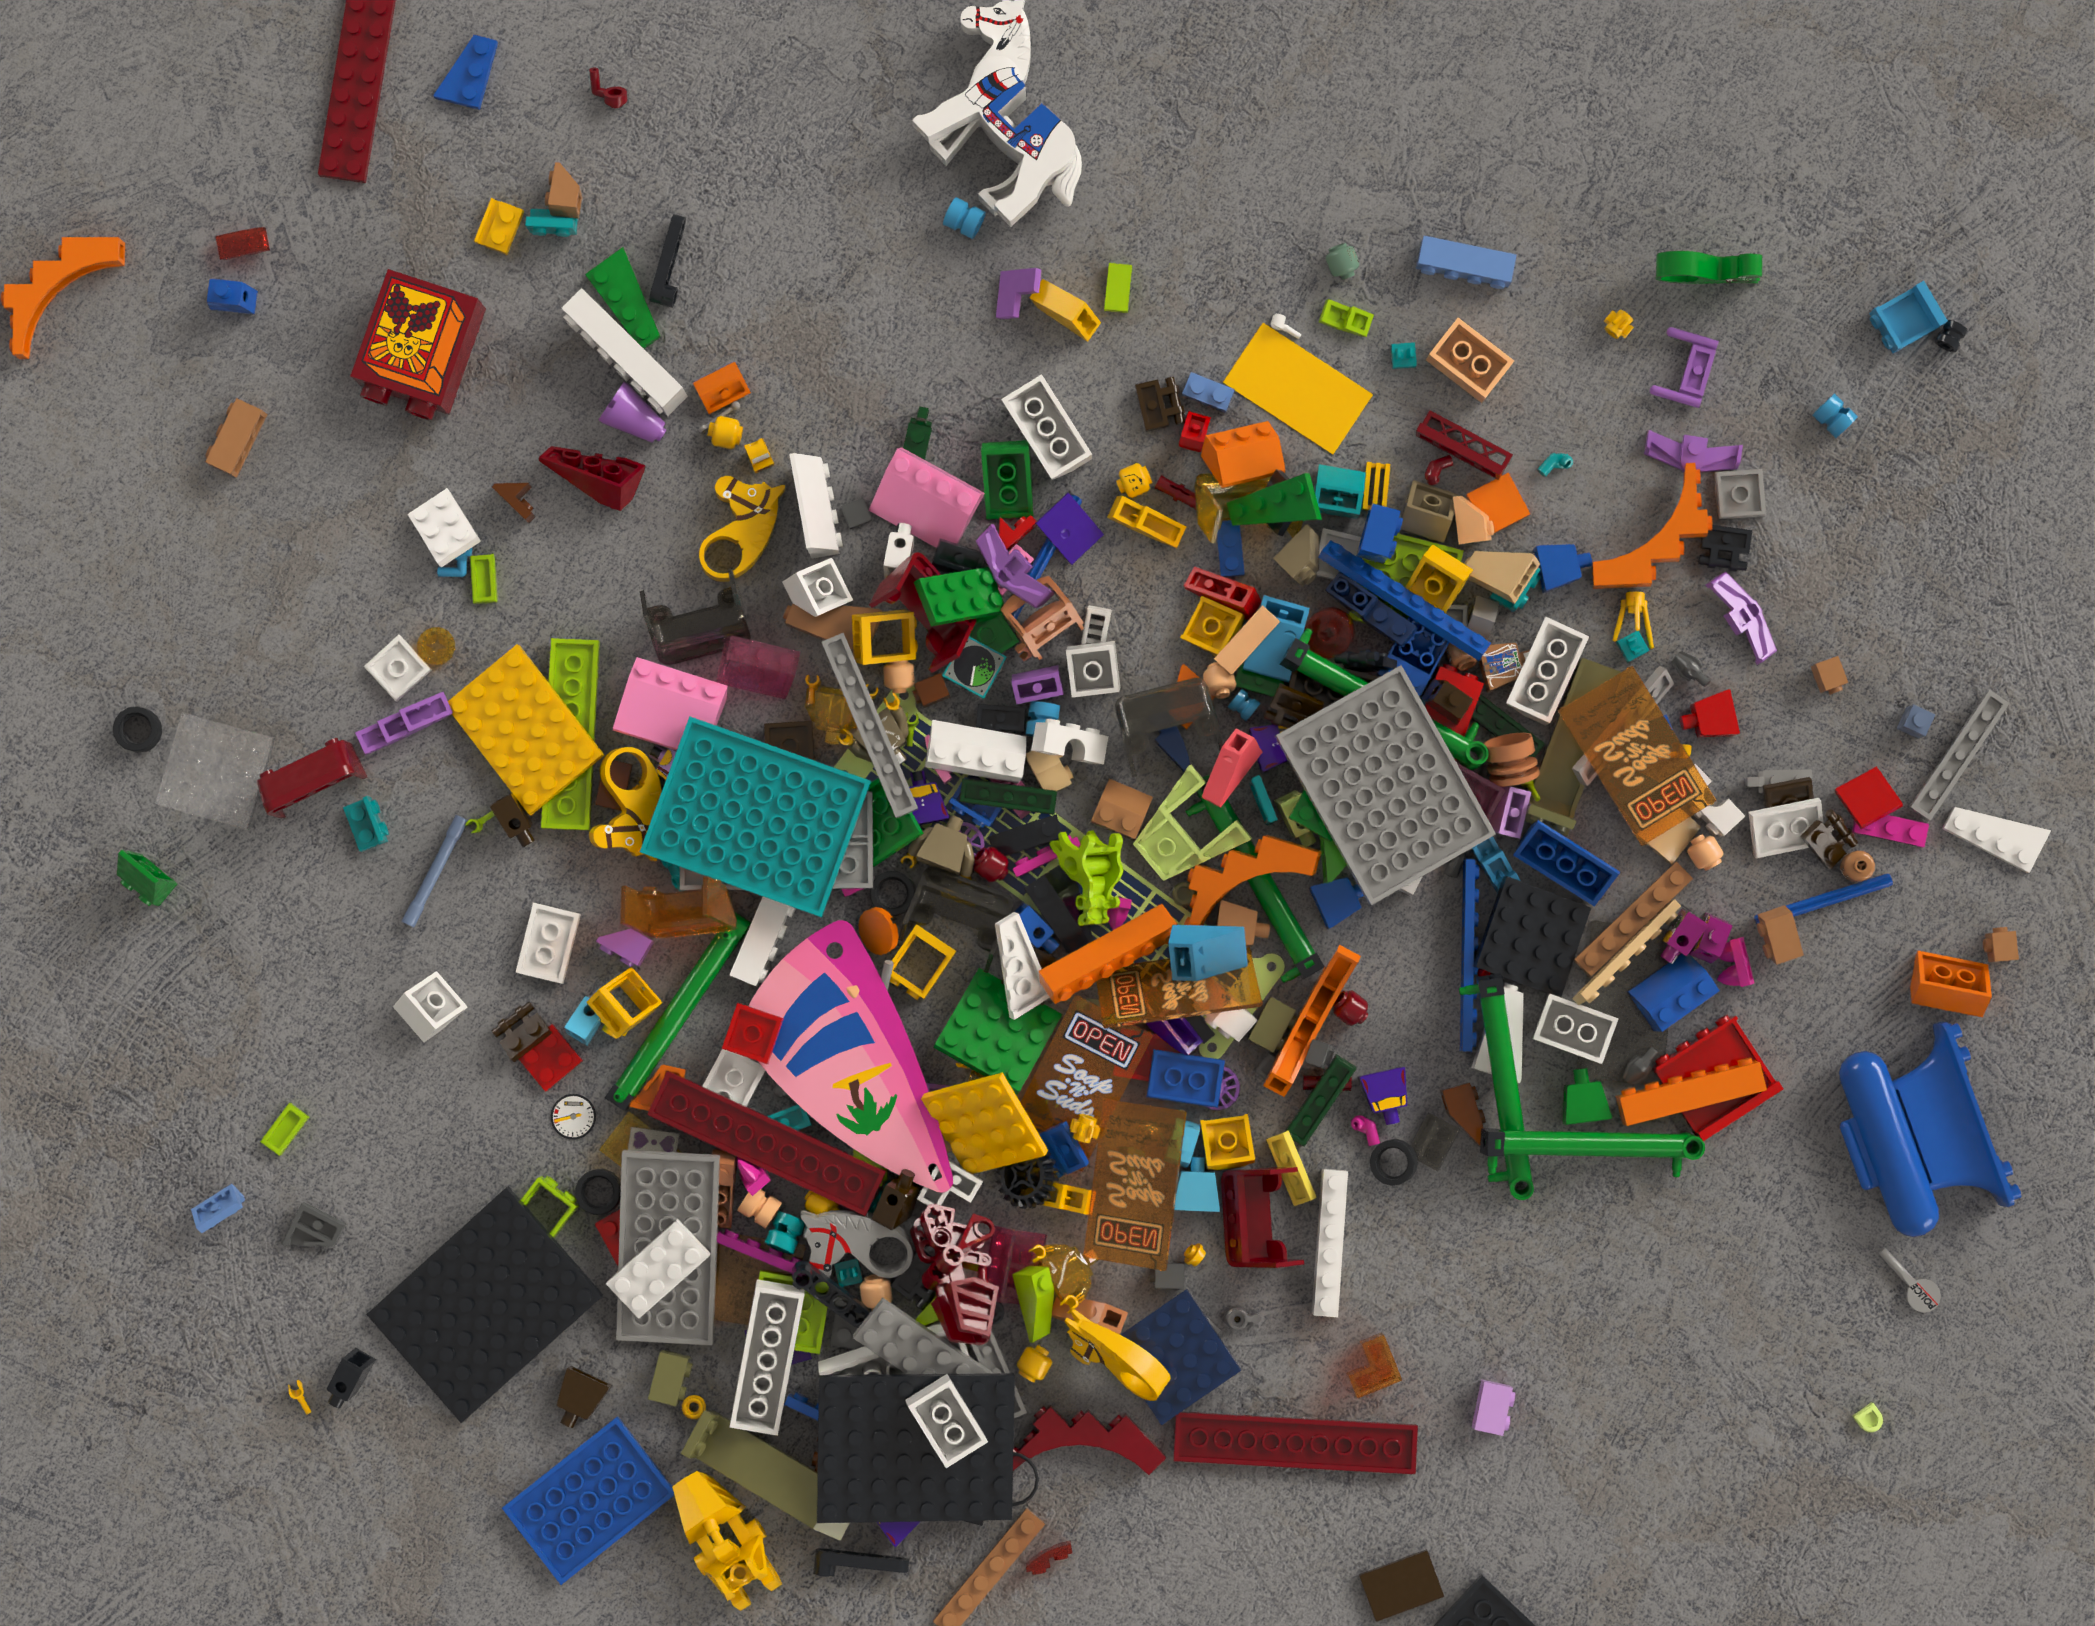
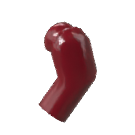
[1424,455,1453,486]

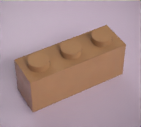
[205,398,268,478]

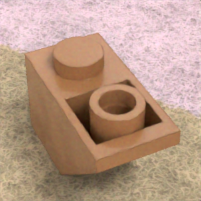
[545,162,583,218]

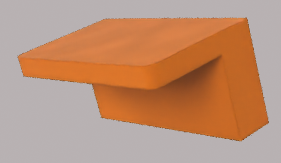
[693,362,751,414]

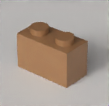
[1757,905,1804,965]

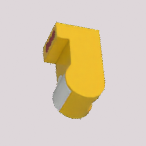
[744,438,775,473]

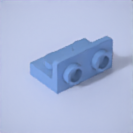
[191,1184,245,1233]

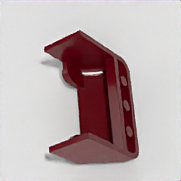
[869,552,976,673]
[257,738,368,819]
[1221,1167,1304,1268]

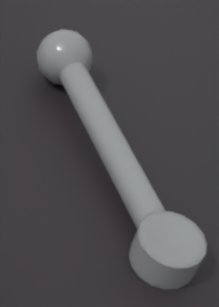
[698,401,740,434]

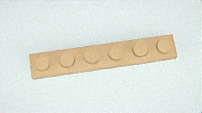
[1572,899,1681,1005]

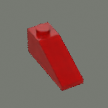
[1183,566,1262,620]

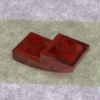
[216,227,270,260]
[1026,1540,1073,1575]

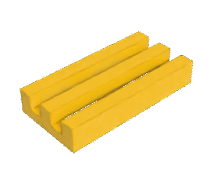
[1362,462,1390,510]

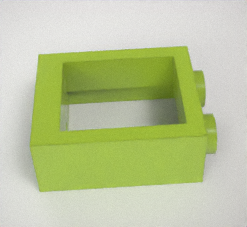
[521,1176,579,1238]

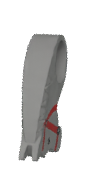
[801,1210,913,1279]

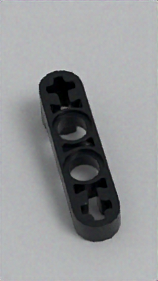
[649,214,686,308]
[792,1261,870,1328]
[813,1548,910,1577]

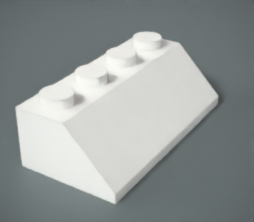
[1001,374,1092,480]
[1506,617,1589,726]
[925,720,1026,783]

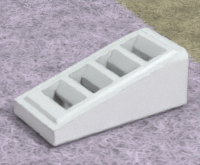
[1081,605,1112,645]

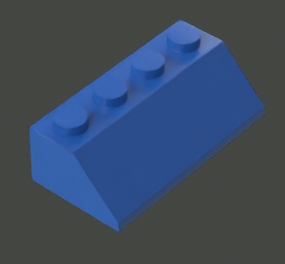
[1513,820,1620,907]

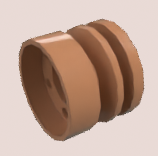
[1483,733,1540,787]

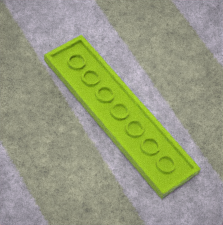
[541,638,600,831]

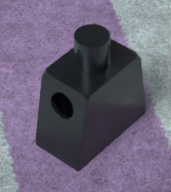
[327,1348,376,1408]

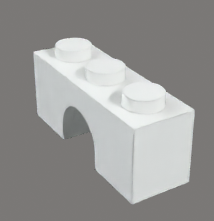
[1031,719,1109,765]
[1687,764,1745,837]

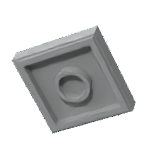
[1713,469,1766,520]

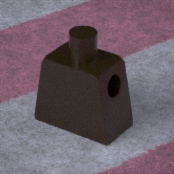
[1420,680,1473,725]
[490,793,535,848]
[871,1169,920,1230]
[556,1366,612,1428]

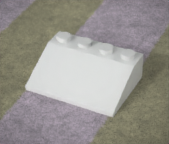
[789,453,843,559]

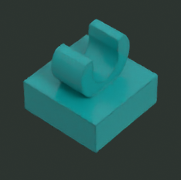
[1391,342,1417,369]
[1616,631,1650,663]
[834,1258,863,1287]

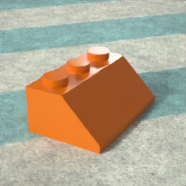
[1201,421,1285,488]
[1910,951,1992,1017]

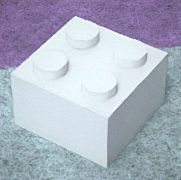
[1066,641,1121,697]

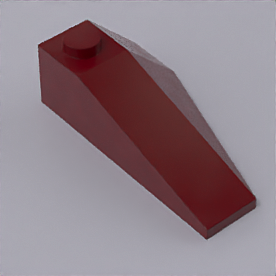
[539,446,645,511]

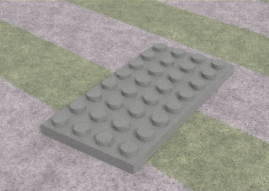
[616,1150,720,1345]

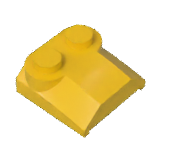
[1180,596,1245,657]
[1200,1114,1255,1170]

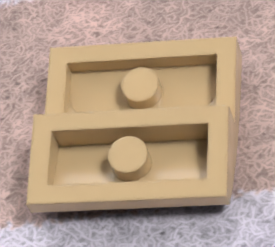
[1636,808,1701,865]

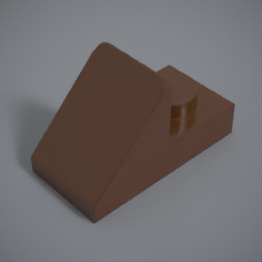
[492,483,536,523]

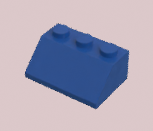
[1628,953,1720,1032]

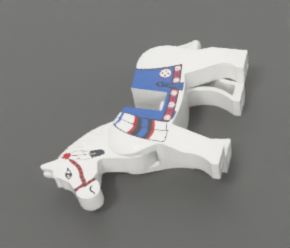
[912,0,1082,227]

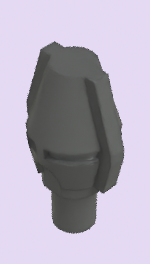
[1672,651,1711,687]
[1622,1046,1659,1085]

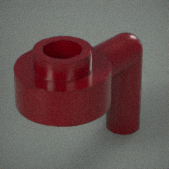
[589,67,628,108]

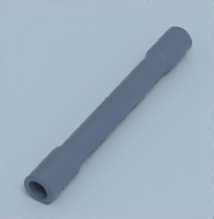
[402,815,468,927]

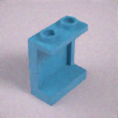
[1869,281,1948,353]

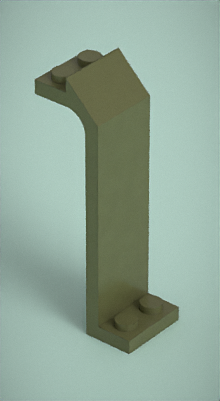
[1524,657,1627,836]
[681,1410,850,1540]

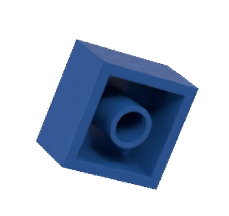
[1356,504,1403,564]

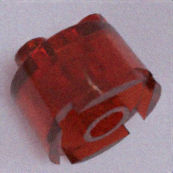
[1304,607,1355,658]

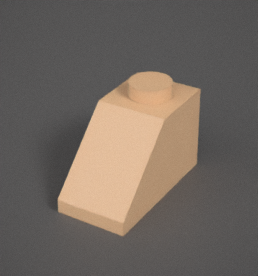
[1453,496,1494,544]

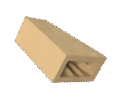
[1464,551,1540,604]

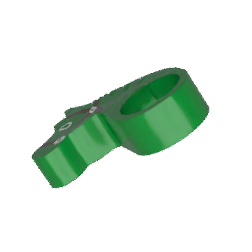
[1656,251,1763,284]

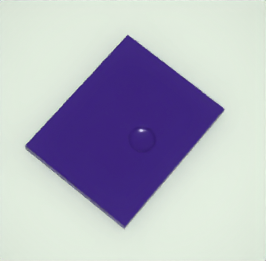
[1035,492,1104,565]

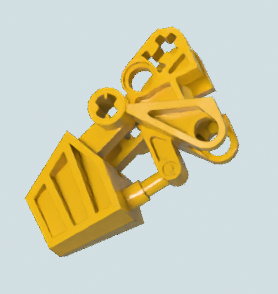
[672,1471,782,1611]

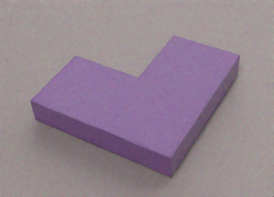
[996,268,1041,319]

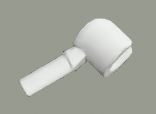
[1271,313,1301,339]

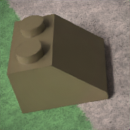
[1401,480,1458,543]
[1273,524,1320,587]

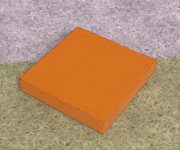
[1466,472,1530,533]

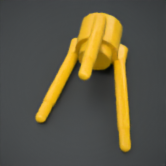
[1613,592,1654,649]

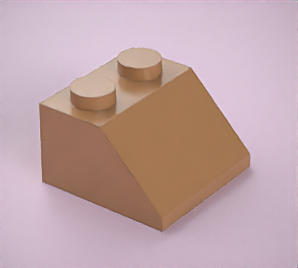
[1091,779,1153,841]

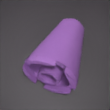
[599,382,666,443]

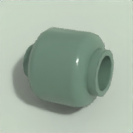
[1326,243,1360,280]

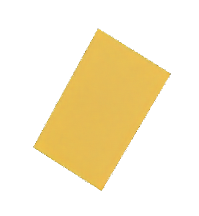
[1223,323,1373,455]

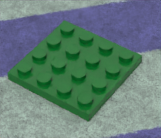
[933,968,1063,1095]

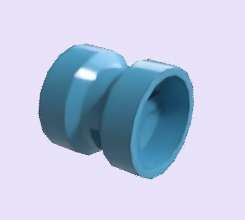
[1228,689,1261,721]

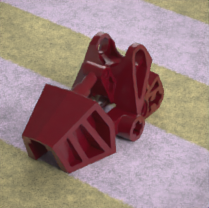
[910,1204,999,1346]

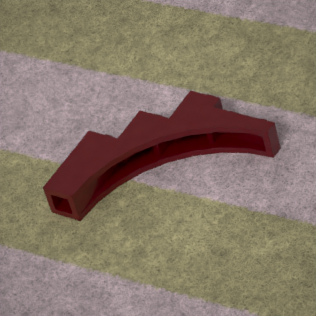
[1013,1405,1166,1475]

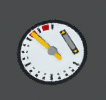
[551,1094,596,1139]

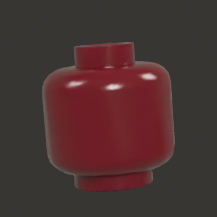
[973,847,1009,882]
[1333,990,1368,1026]

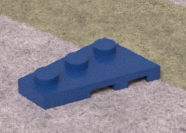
[433,35,498,110]

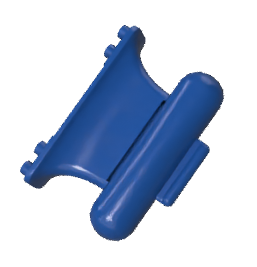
[1839,1022,2022,1237]

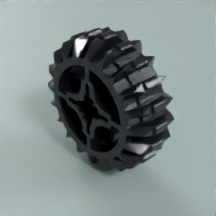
[996,1151,1059,1209]

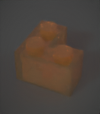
[1346,1332,1402,1399]

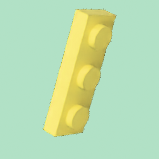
[1266,1131,1317,1206]

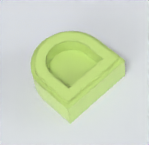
[1852,1402,1883,1432]

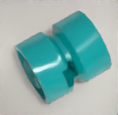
[764,1211,806,1255]

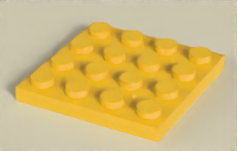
[921,1072,1048,1174]

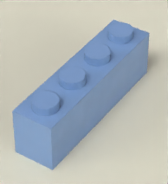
[1416,236,1517,289]

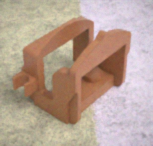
[1001,576,1084,661]

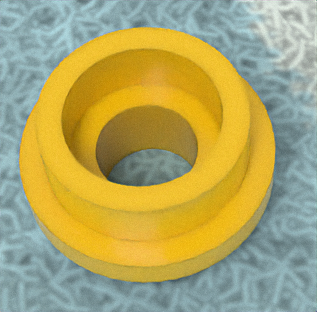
[1184,1243,1206,1267]
[682,1395,706,1419]

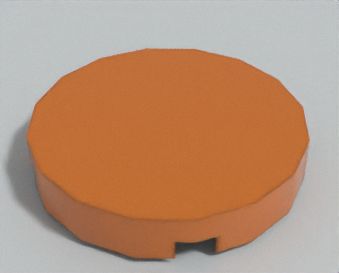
[858,907,899,955]

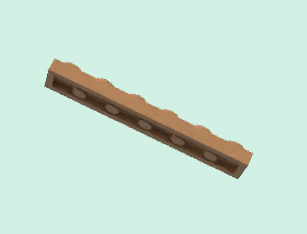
[1574,861,1693,977]
[933,1508,1045,1626]

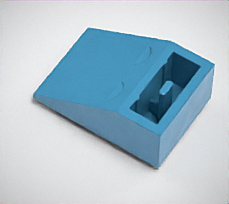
[1243,595,1310,682]
[1168,925,1248,981]

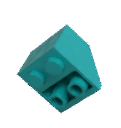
[1314,464,1366,519]

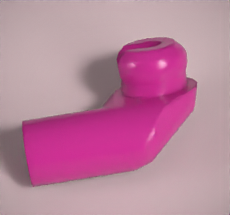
[1351,1115,1380,1146]

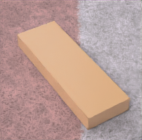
[1214,605,1281,675]

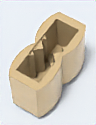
[1025,751,1074,791]

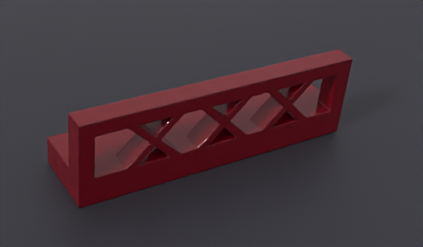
[1416,410,1513,480]

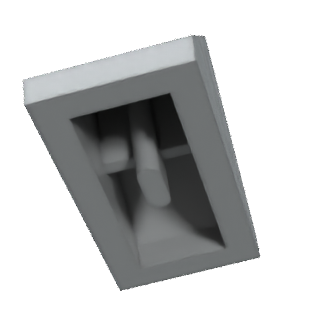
[1467,596,1499,640]

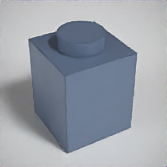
[1897,704,1935,739]

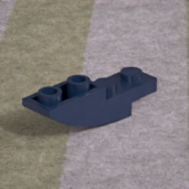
[1325,572,1417,648]

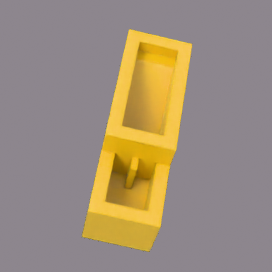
[1107,496,1186,548]
[1021,1176,1097,1215]

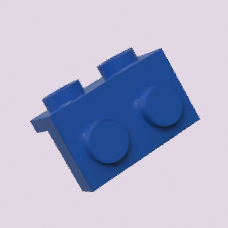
[949,776,1002,828]

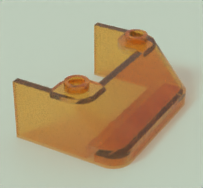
[620,876,737,938]

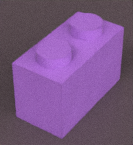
[1011,665,1063,704]

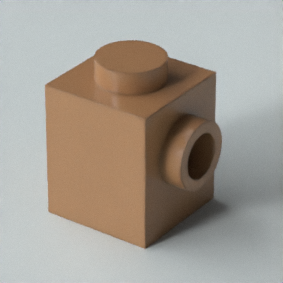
[1811,656,1849,695]
[1983,927,2019,962]

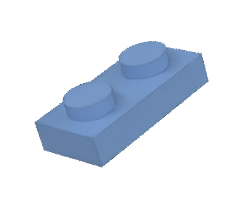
[1182,372,1235,413]

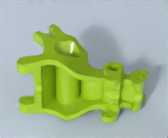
[1050,830,1123,926]

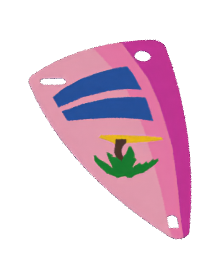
[749,920,953,1193]

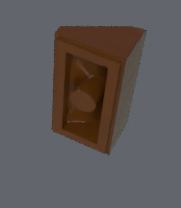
[595,760,633,811]

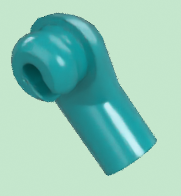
[1537,453,1573,477]

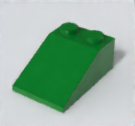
[981,440,1034,519]
[116,850,178,906]

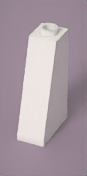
[1471,983,1524,1083]

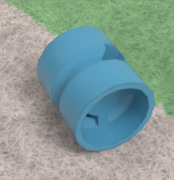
[943,197,986,239]
[1812,393,1858,438]
[1025,701,1060,737]

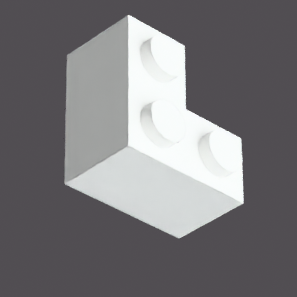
[1188,978,1258,1042]
[917,1160,984,1206]

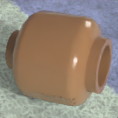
[1445,642,1477,671]
[1840,850,1875,882]

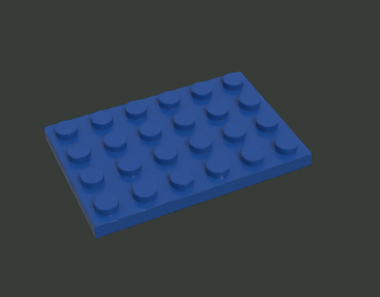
[502,1416,674,1585]

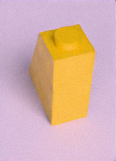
[1029,279,1101,342]

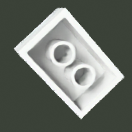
[1532,993,1618,1064]
[905,1374,988,1468]

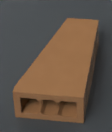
[783,604,883,652]

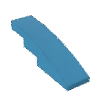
[1471,836,1520,894]

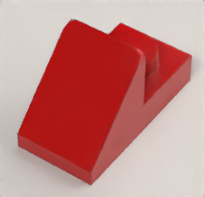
[1179,411,1211,452]
[999,515,1037,551]

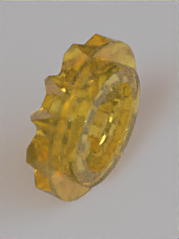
[417,627,456,665]

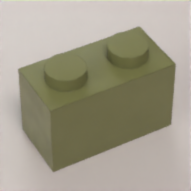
[1247,997,1297,1053]
[648,1350,693,1406]

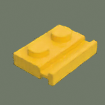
[474,198,524,255]

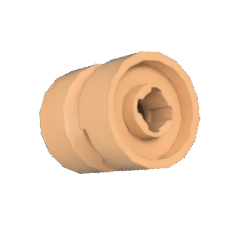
[737,1189,782,1229]

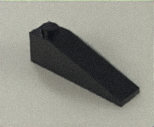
[1024,865,1094,954]

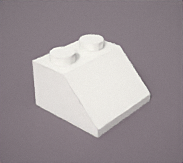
[782,558,853,617]
[393,971,467,1042]

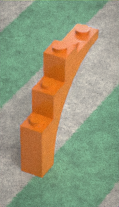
[1,237,125,359]
[1592,463,1712,589]
[1184,835,1322,926]
[1263,945,1361,1097]

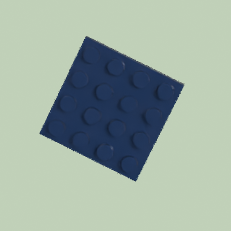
[1121,1289,1242,1425]

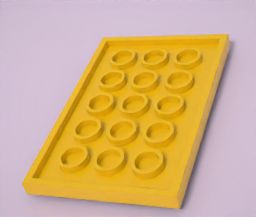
[448,644,605,815]

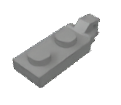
[1745,769,1812,795]

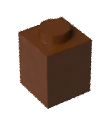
[912,673,950,708]

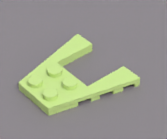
[1133,764,1252,881]

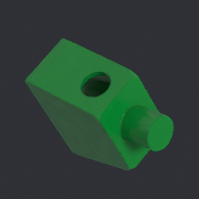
[1562,1068,1612,1125]

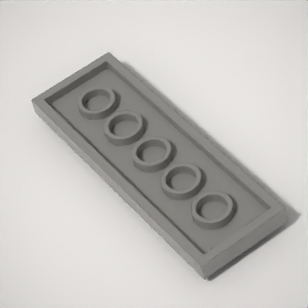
[853,1298,993,1374]

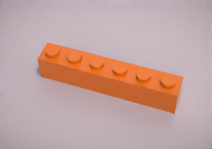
[1038,904,1177,1004]
[1615,1058,1767,1126]

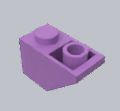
[596,929,655,967]

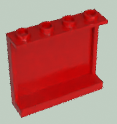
[1652,1015,1784,1141]

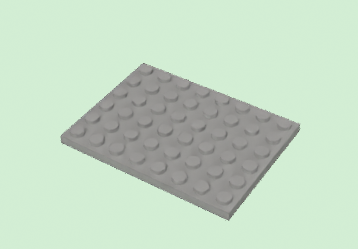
[1275,665,1496,905]

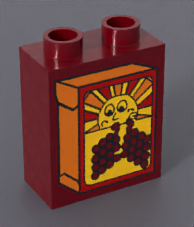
[350,269,486,420]

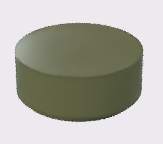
[1172,882,1196,906]

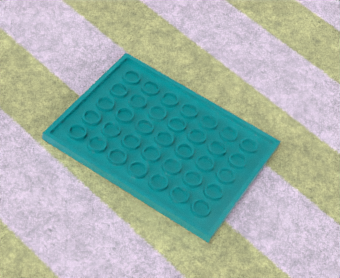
[640,716,871,917]

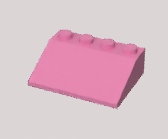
[868,448,985,548]
[613,657,728,751]

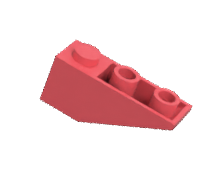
[1202,729,1263,808]

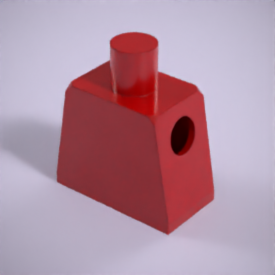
[1680,689,1740,737]

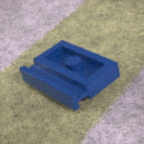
[1038,1121,1090,1178]

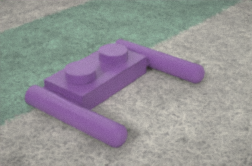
[1650,327,1719,408]

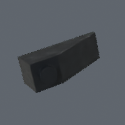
[988,814,1062,856]

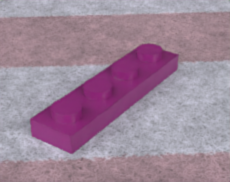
[717,1229,807,1277]

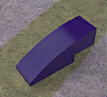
[1141,989,1203,1056]

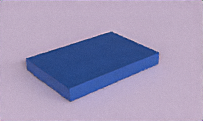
[1146,1049,1225,1108]

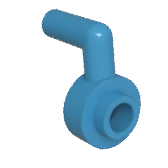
[437,548,472,577]

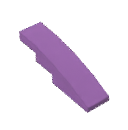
[355,692,453,755]

